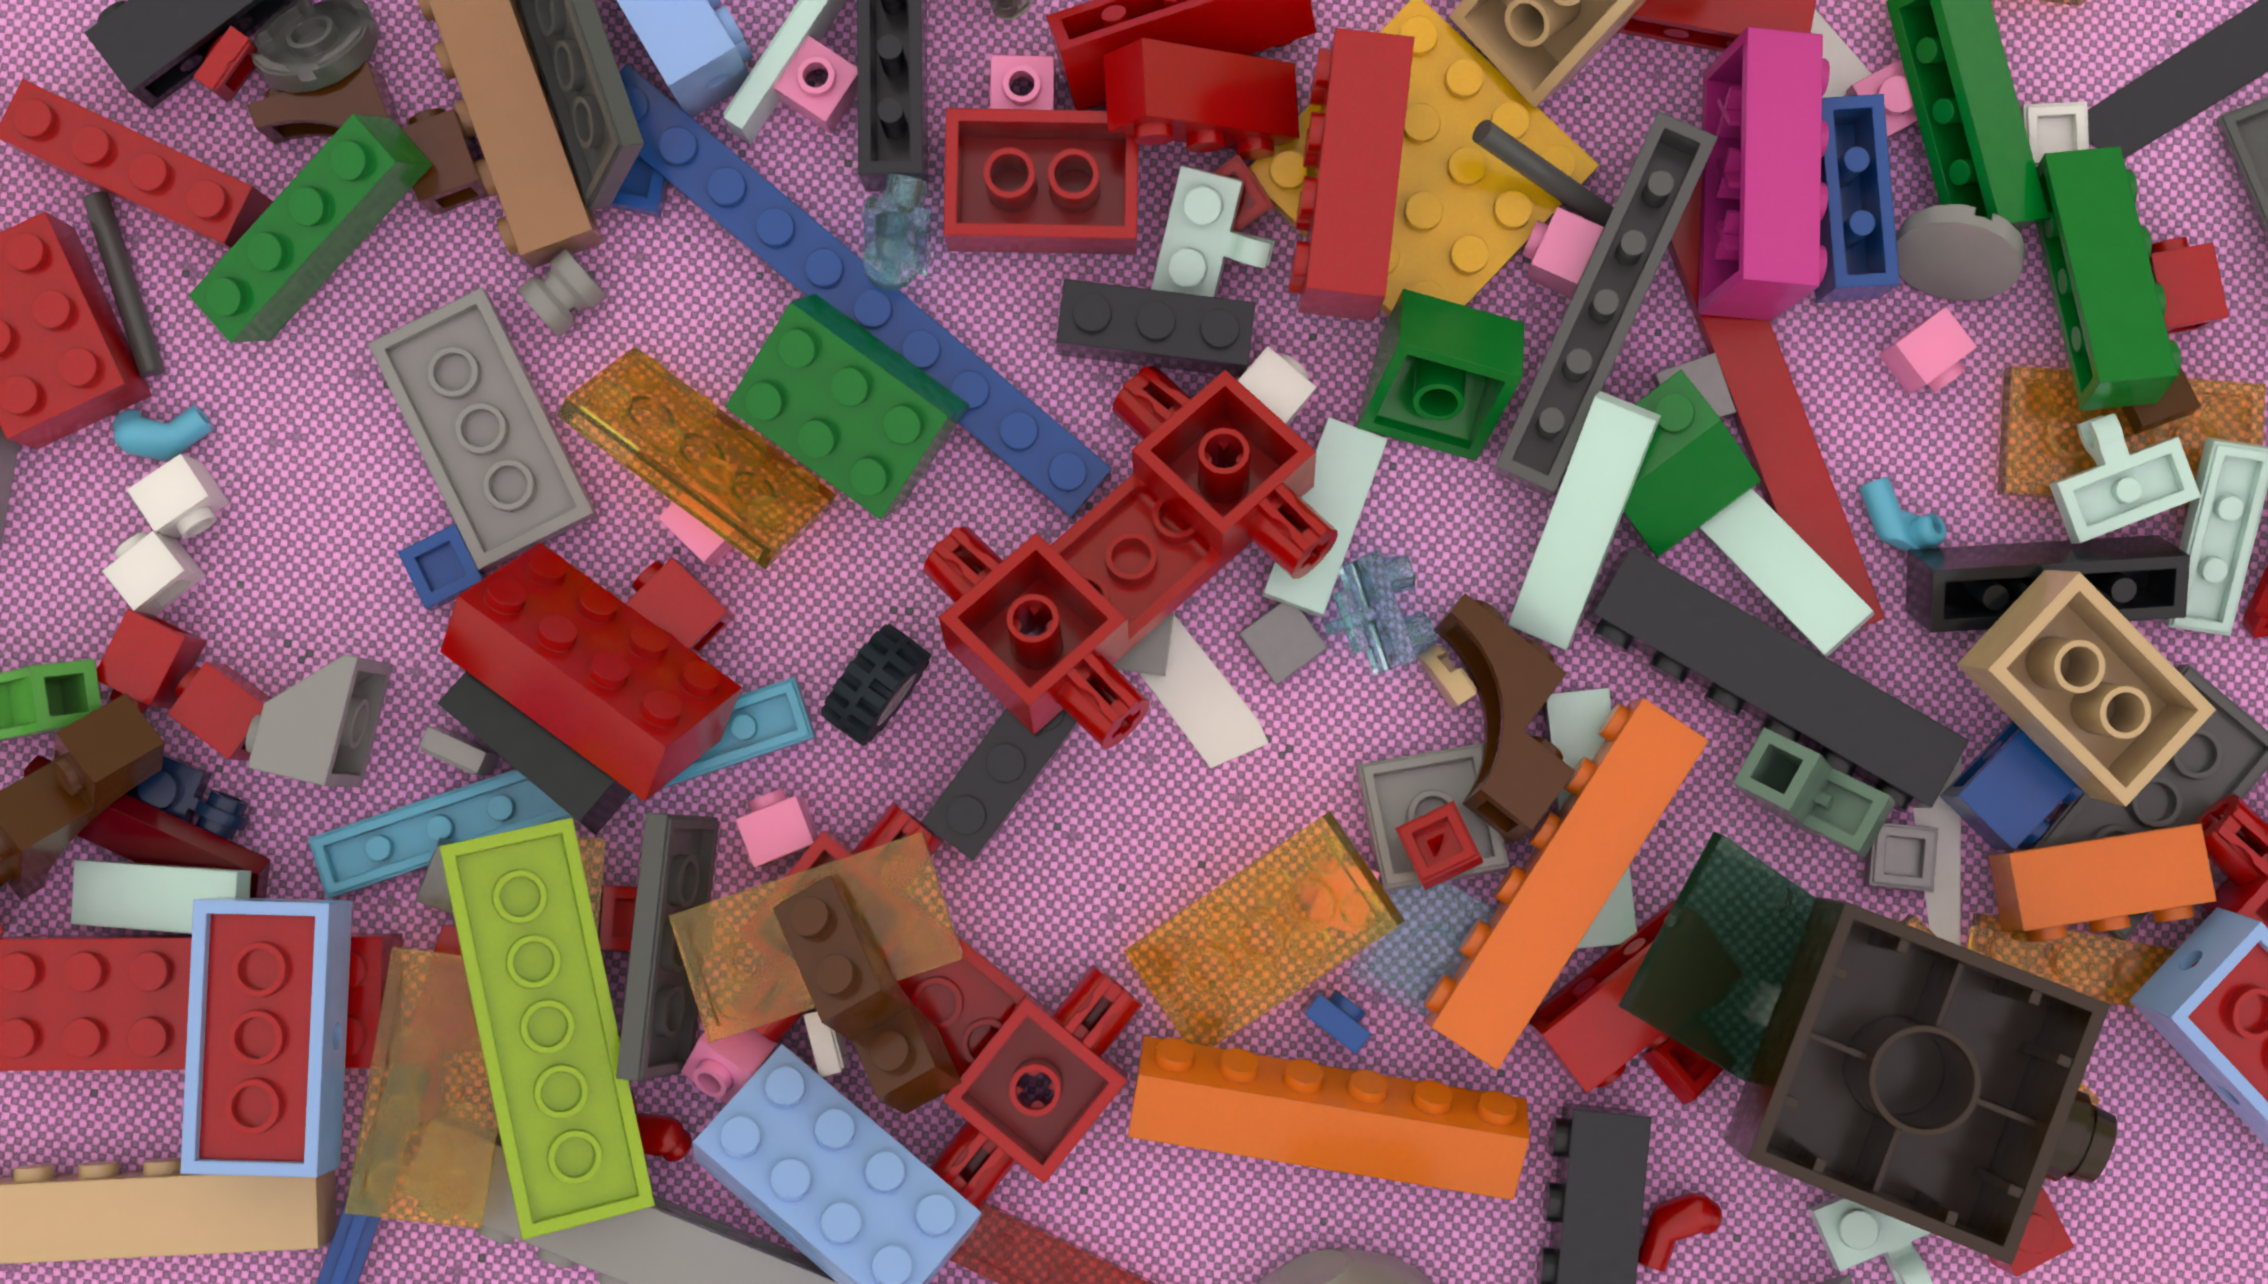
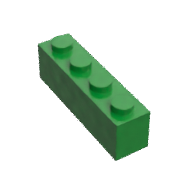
[1886,0,2049,230]
[189,114,433,343]
[2036,146,2181,411]

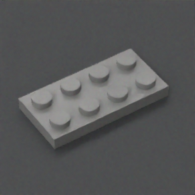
[368,287,598,572]

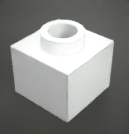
[1237,346,1317,425]
[127,454,229,539]
[102,531,206,616]

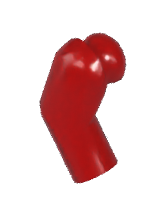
[636,1113,692,1162]
[1638,1192,1723,1272]

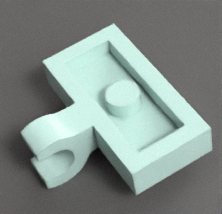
[1151,165,1276,297]
[2049,413,2201,544]
[1808,1196,1933,1284]

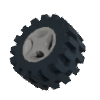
[820,624,931,746]

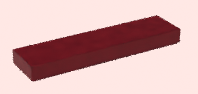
[24,755,271,898]

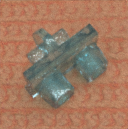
[863,173,931,290]
[1323,550,1437,675]

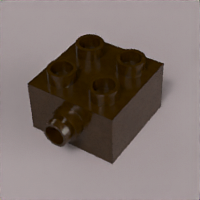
[1724,897,2117,1265]

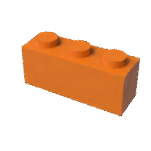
[1988,823,2217,942]

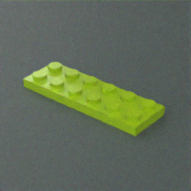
[439,817,655,1240]

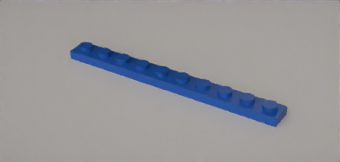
[620,64,1112,519]

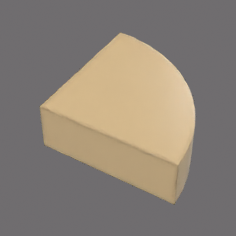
[1416,644,1477,709]

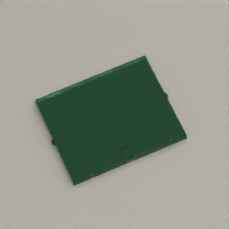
[1618,831,1816,1082]

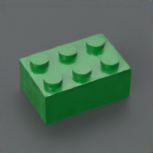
[725,294,969,520]

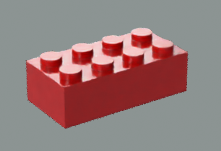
[1288,28,1415,321]
[440,543,742,802]

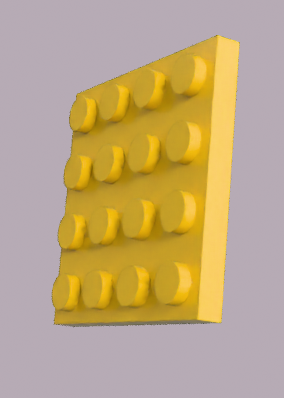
[1250,0,1599,317]

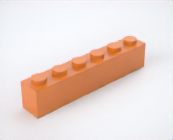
[1423,698,1709,1070]
[1128,1036,1530,1200]

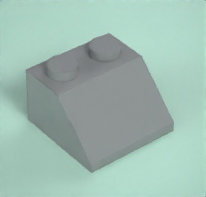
[245,654,393,788]

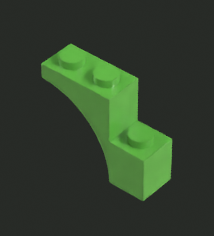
[0,659,102,742]

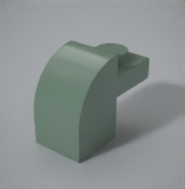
[1733,727,1896,858]

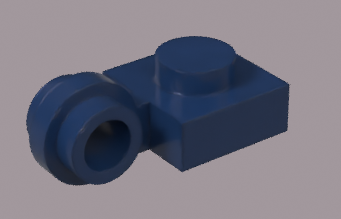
[126,753,249,840]

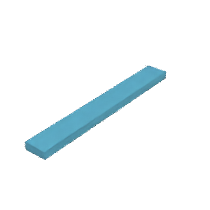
[308,677,816,899]

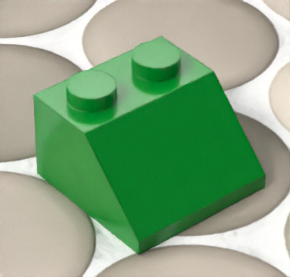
[1357,289,1524,461]
[1623,369,1761,559]

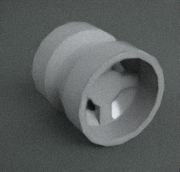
[517,248,608,338]

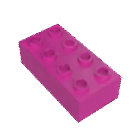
[1698,27,1830,321]

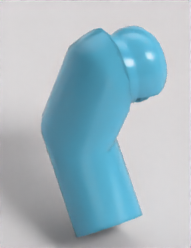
[113,404,215,461]
[1858,477,1946,552]

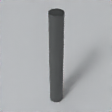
[1472,120,1614,230]
[83,191,165,378]

